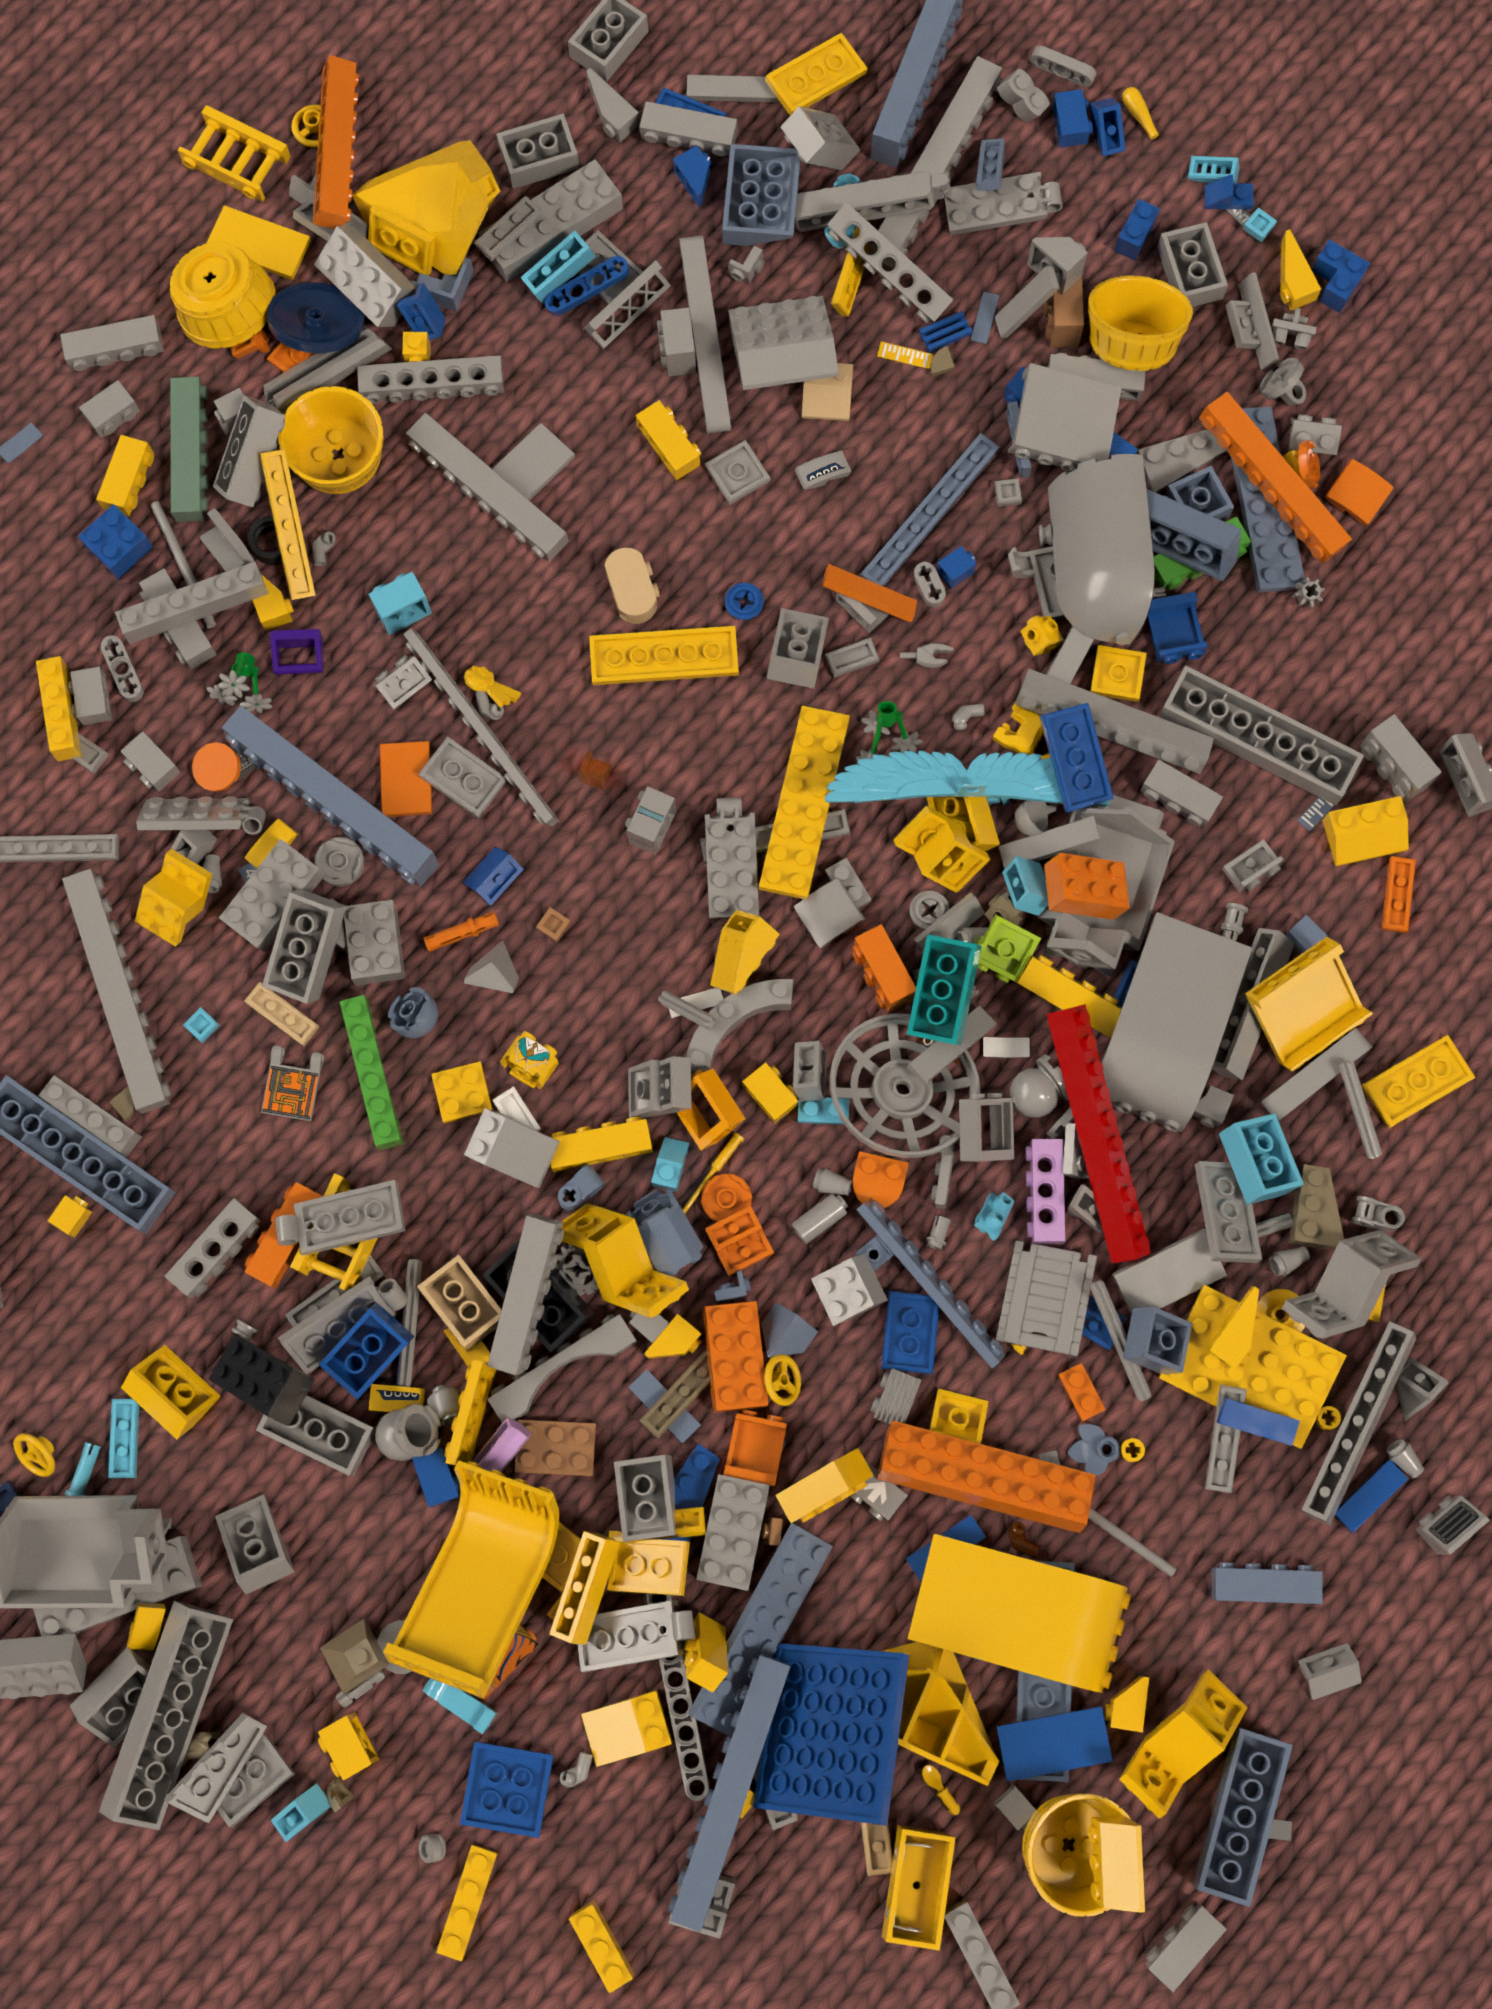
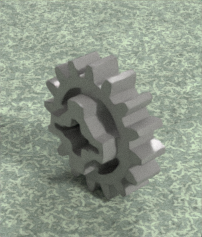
[555,1244,599,1296]

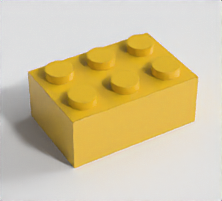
[775,1448,874,1523]

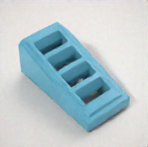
[1188,156,1240,184]

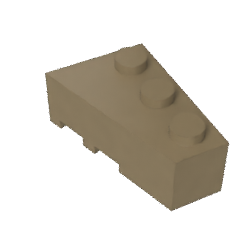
[1288,1164,1344,1251]

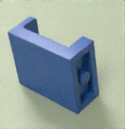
[1146,592,1208,664]

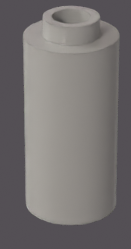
[791,1194,848,1244]

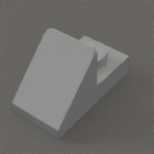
[1067,1184,1103,1233]

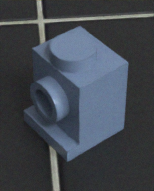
[855,1235,895,1272]

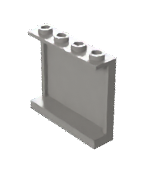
[1008,363,1122,471]

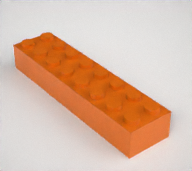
[877,1420,1096,1533]

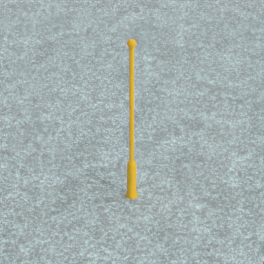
[648,1132,744,1261]

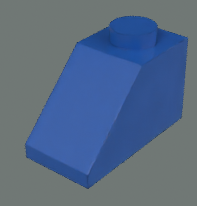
[1089,97,1126,156]
[673,145,711,207]

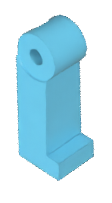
[422,1678,499,1734]

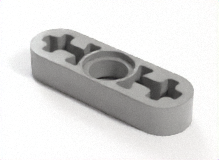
[1030,46,1096,87]
[101,635,144,702]

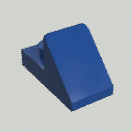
[1205,174,1254,210]

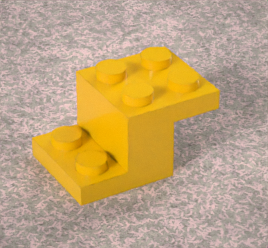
[894,806,990,893]
[135,849,213,947]

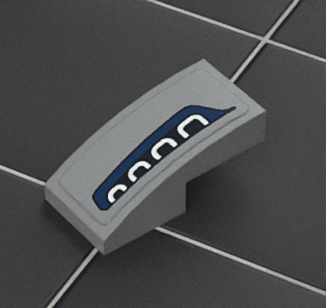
[795,451,851,490]

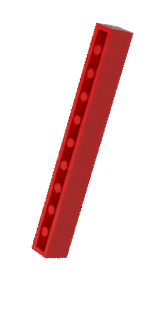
[1046,1004,1151,1263]

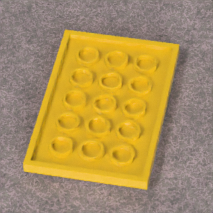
[1158,1285,1347,1449]

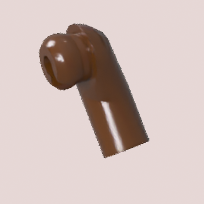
[1008,1522,1040,1558]

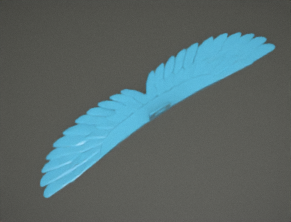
[825,751,1110,806]

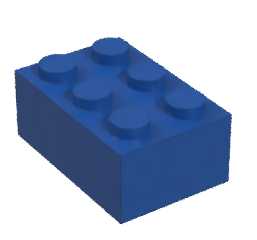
[319,1302,415,1400]

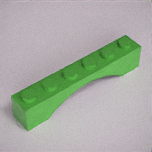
[340,995,404,1151]

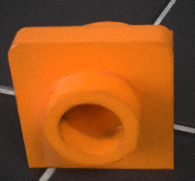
[231,329,270,359]

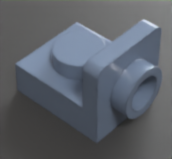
[714,1270,751,1303]

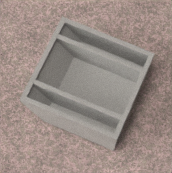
[729,296,839,390]

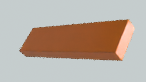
[822,564,917,623]

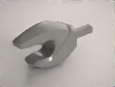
[900,643,954,668]

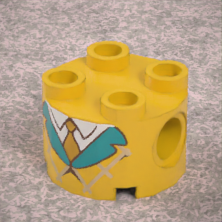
[500,1031,559,1090]

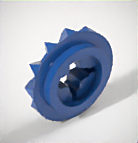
[725,583,764,621]

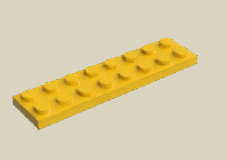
[759,706,850,900]

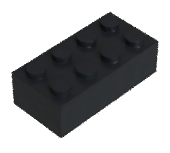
[483,1240,595,1352]
[208,1334,315,1427]

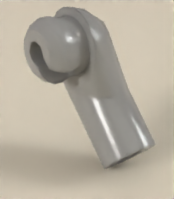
[312,531,336,567]
[952,704,984,730]
[559,1752,593,1787]

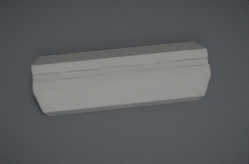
[263,325,392,414]

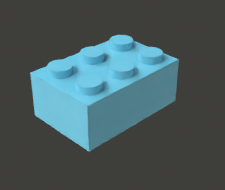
[1219,1114,1304,1205]

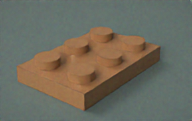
[515,1420,596,1477]

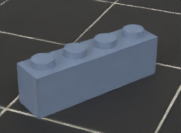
[1211,1562,1323,1604]

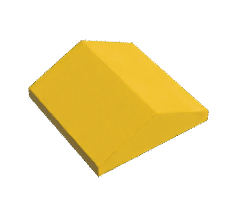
[929,1389,989,1444]

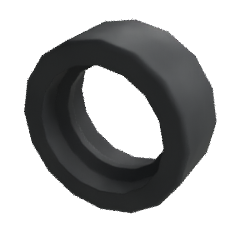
[247,516,282,565]

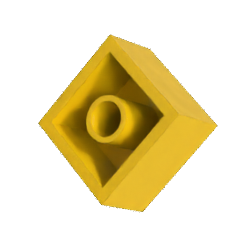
[318,1712,380,1781]

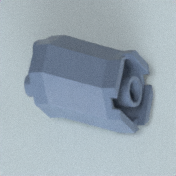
[626,1189,703,1276]

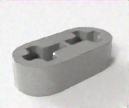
[914,562,946,608]

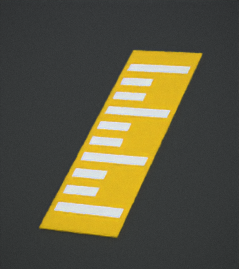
[877,342,934,369]

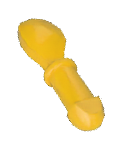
[921,1764,960,1815]

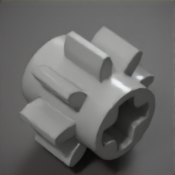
[1292,577,1325,609]

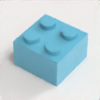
[369,572,432,635]

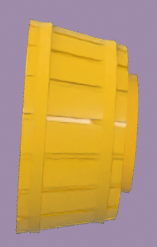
[170,242,276,348]
[1088,276,1193,371]
[278,386,384,494]
[1022,1793,1130,1917]

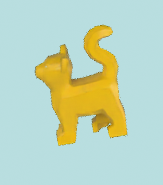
[992,702,1051,760]

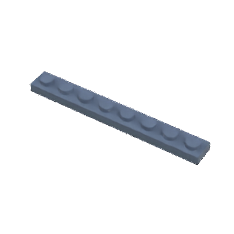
[861,433,999,587]
[856,1198,1005,1368]

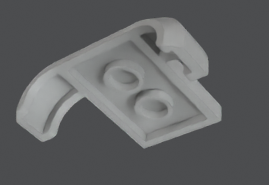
[1008,546,1066,620]

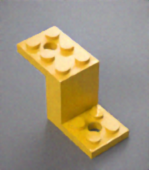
[561,1203,689,1318]
[1119,1669,1248,1819]

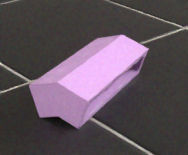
[472,1417,532,1473]

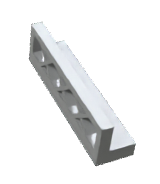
[584,260,671,349]

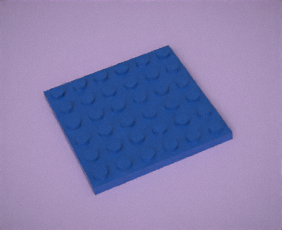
[753,1643,909,1826]

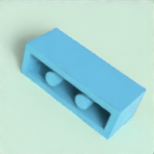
[521,230,595,303]

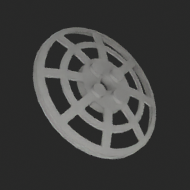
[829,1014,980,1158]

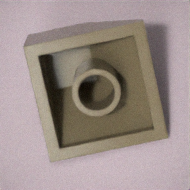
[320,1619,389,1694]

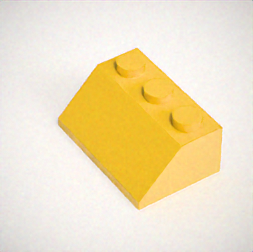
[926,796,1000,852]
[1322,796,1409,867]
[121,1345,220,1440]
[1088,1815,1145,1913]

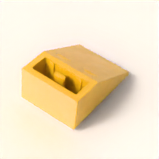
[710,910,780,995]

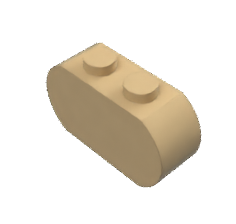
[605,548,660,624]

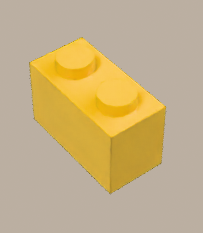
[742,1062,798,1124]

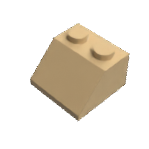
[802,363,853,421]

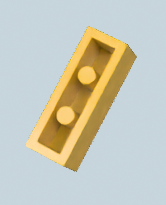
[636,400,701,481]
[96,435,154,517]
[684,1612,728,1692]
[569,1900,635,1993]

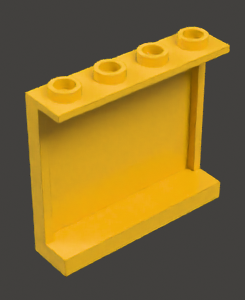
[1245,936,1373,1071]

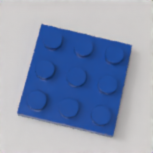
[460,1741,554,1838]

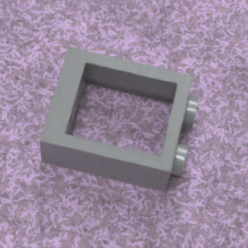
[959,1093,1014,1161]

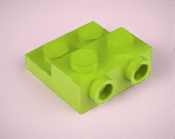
[977,915,1041,983]

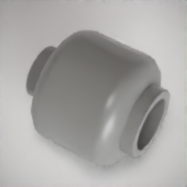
[427,1385,460,1426]

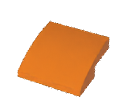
[1324,459,1394,526]
[705,1206,774,1277]

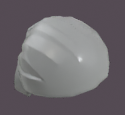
[1015,800,1057,836]

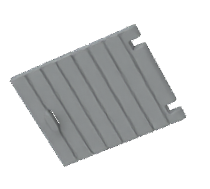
[996,1240,1097,1357]

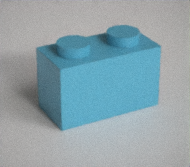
[1002,856,1048,916]

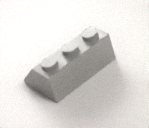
[1439,733,1492,817]
[70,1647,151,1748]

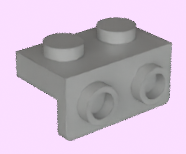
[1288,414,1342,455]
[1222,839,1284,893]

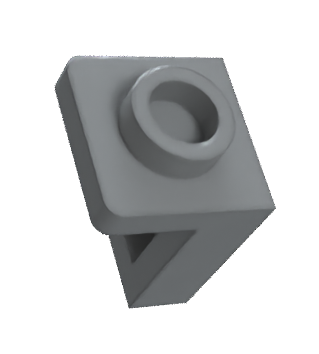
[728,246,765,284]

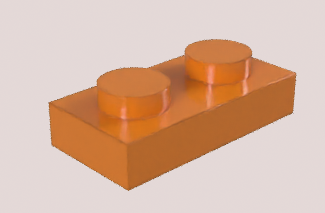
[1058,1363,1106,1422]

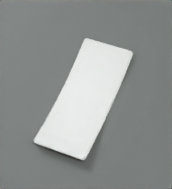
[983,1037,1030,1057]

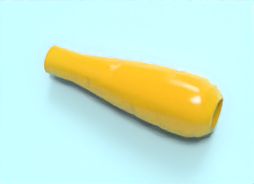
[1122,87,1159,140]

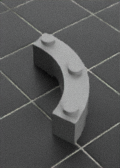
[686,979,793,1075]

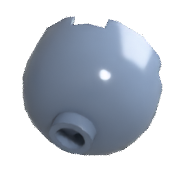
[388,987,439,1039]

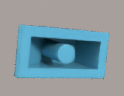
[651,1137,689,1192]
[271,1784,331,1842]

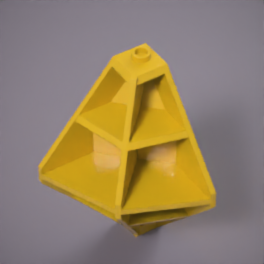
[352,140,501,275]
[883,1642,999,1786]

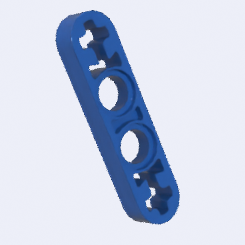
[545,256,630,316]

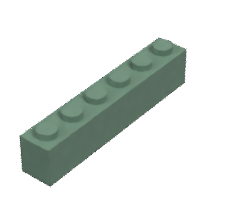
[170,377,209,522]

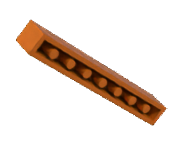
[313,55,359,230]
[1199,392,1352,565]

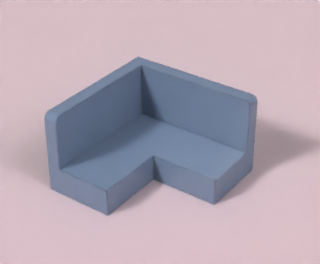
[411,257,473,312]

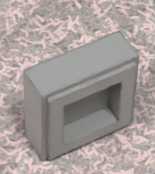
[994,478,1022,507]

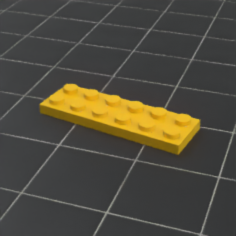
[589,626,739,685]

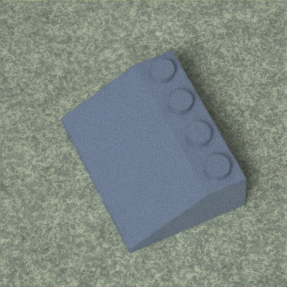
[722,144,800,246]

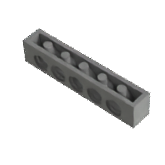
[827,202,953,323]
[357,356,504,404]

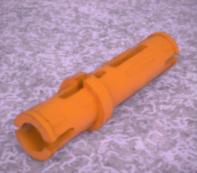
[423,911,499,952]

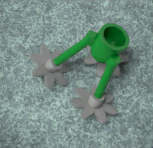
[207,652,272,714]
[856,701,923,760]

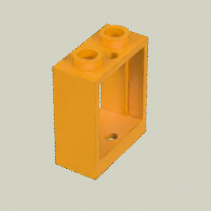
[676,1068,746,1150]

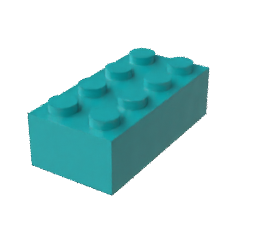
[907,934,982,1045]

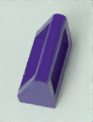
[270,629,324,675]

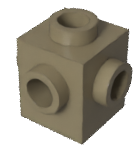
[984,890,1024,925]

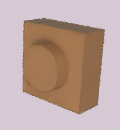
[536,907,571,943]
[761,1518,783,1546]

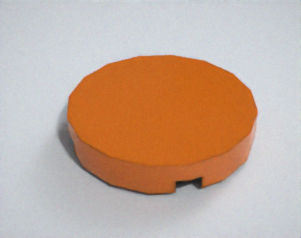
[1298,440,1320,489]
[192,742,241,792]
[701,1174,752,1222]

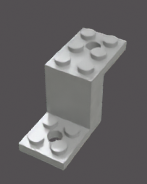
[1282,1230,1422,1339]

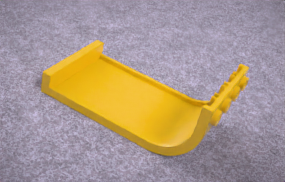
[383,1461,559,1699]
[908,1534,1131,1693]

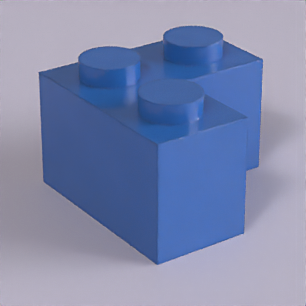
[1312,239,1370,313]

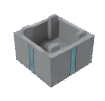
[625,786,676,855]

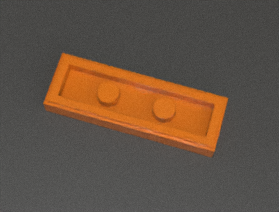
[1381,856,1416,933]

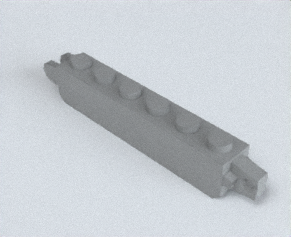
[794,170,953,232]

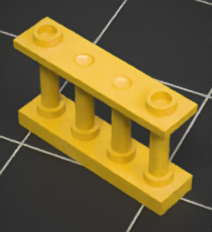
[178,105,291,202]
[290,1173,378,1292]

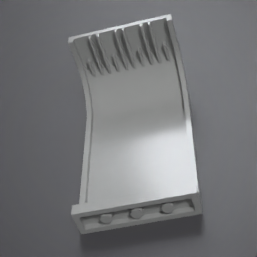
[1101,912,1252,1132]

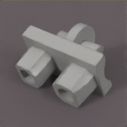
[1270,308,1317,350]

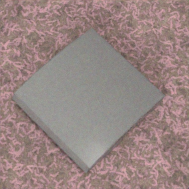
[794,878,865,948]
[668,1864,736,1939]

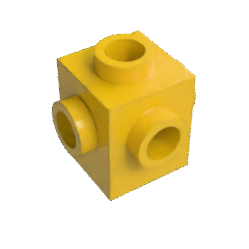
[1020,615,1064,656]

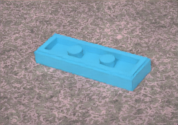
[108,1399,140,1478]

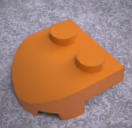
[852,1151,909,1209]

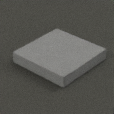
[705,440,771,505]

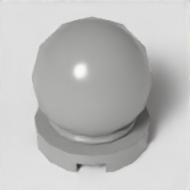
[1009,1054,1068,1118]
[375,1404,441,1461]

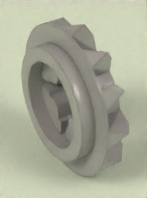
[910,891,950,930]

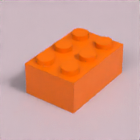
[1044,853,1130,920]
[851,924,916,1014]

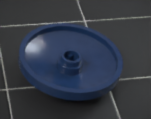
[267,282,364,353]

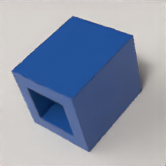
[937,546,976,589]

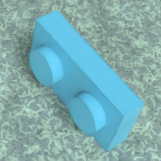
[798,1098,849,1125]

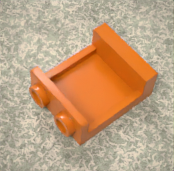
[724,1409,787,1487]

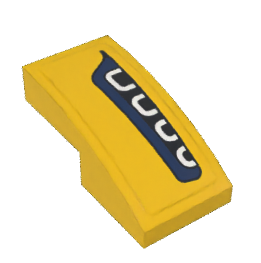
[369,1384,425,1412]

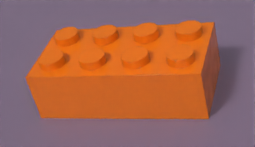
[702,1301,768,1413]

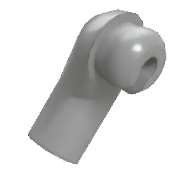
[475,691,504,720]

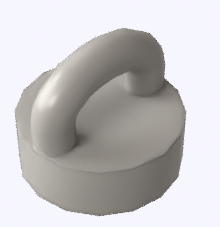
[419,1834,446,1863]

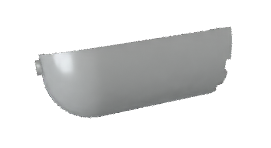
[1048,454,1154,645]

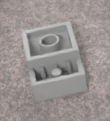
[628,1056,691,1118]

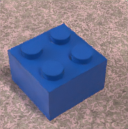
[78,504,153,579]

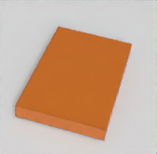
[380,741,432,817]

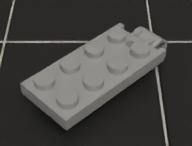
[944,172,1063,236]
[136,796,266,835]
[705,797,759,919]
[275,1180,406,1256]
[278,1276,408,1375]
[578,1600,695,1672]

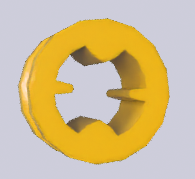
[1315,1406,1341,1430]
[1120,1438,1145,1462]

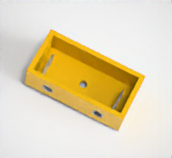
[882,1825,956,1951]

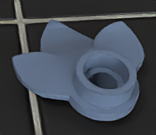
[1068,1424,1120,1476]

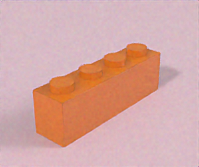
[245,1182,323,1289]

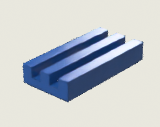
[919,311,972,353]

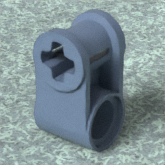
[558,1164,606,1211]

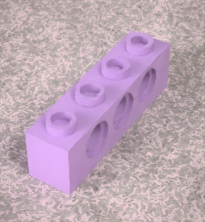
[1025,1139,1065,1244]

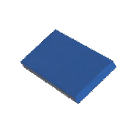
[1040,703,1114,813]
[996,1706,1113,1782]

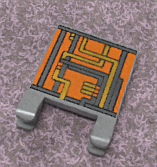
[261,1046,325,1121]

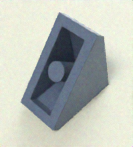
[761,1302,818,1357]

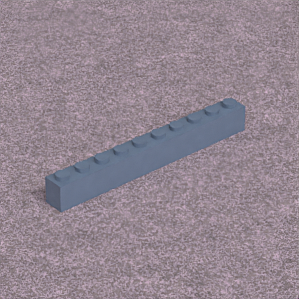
[668,1654,791,1932]

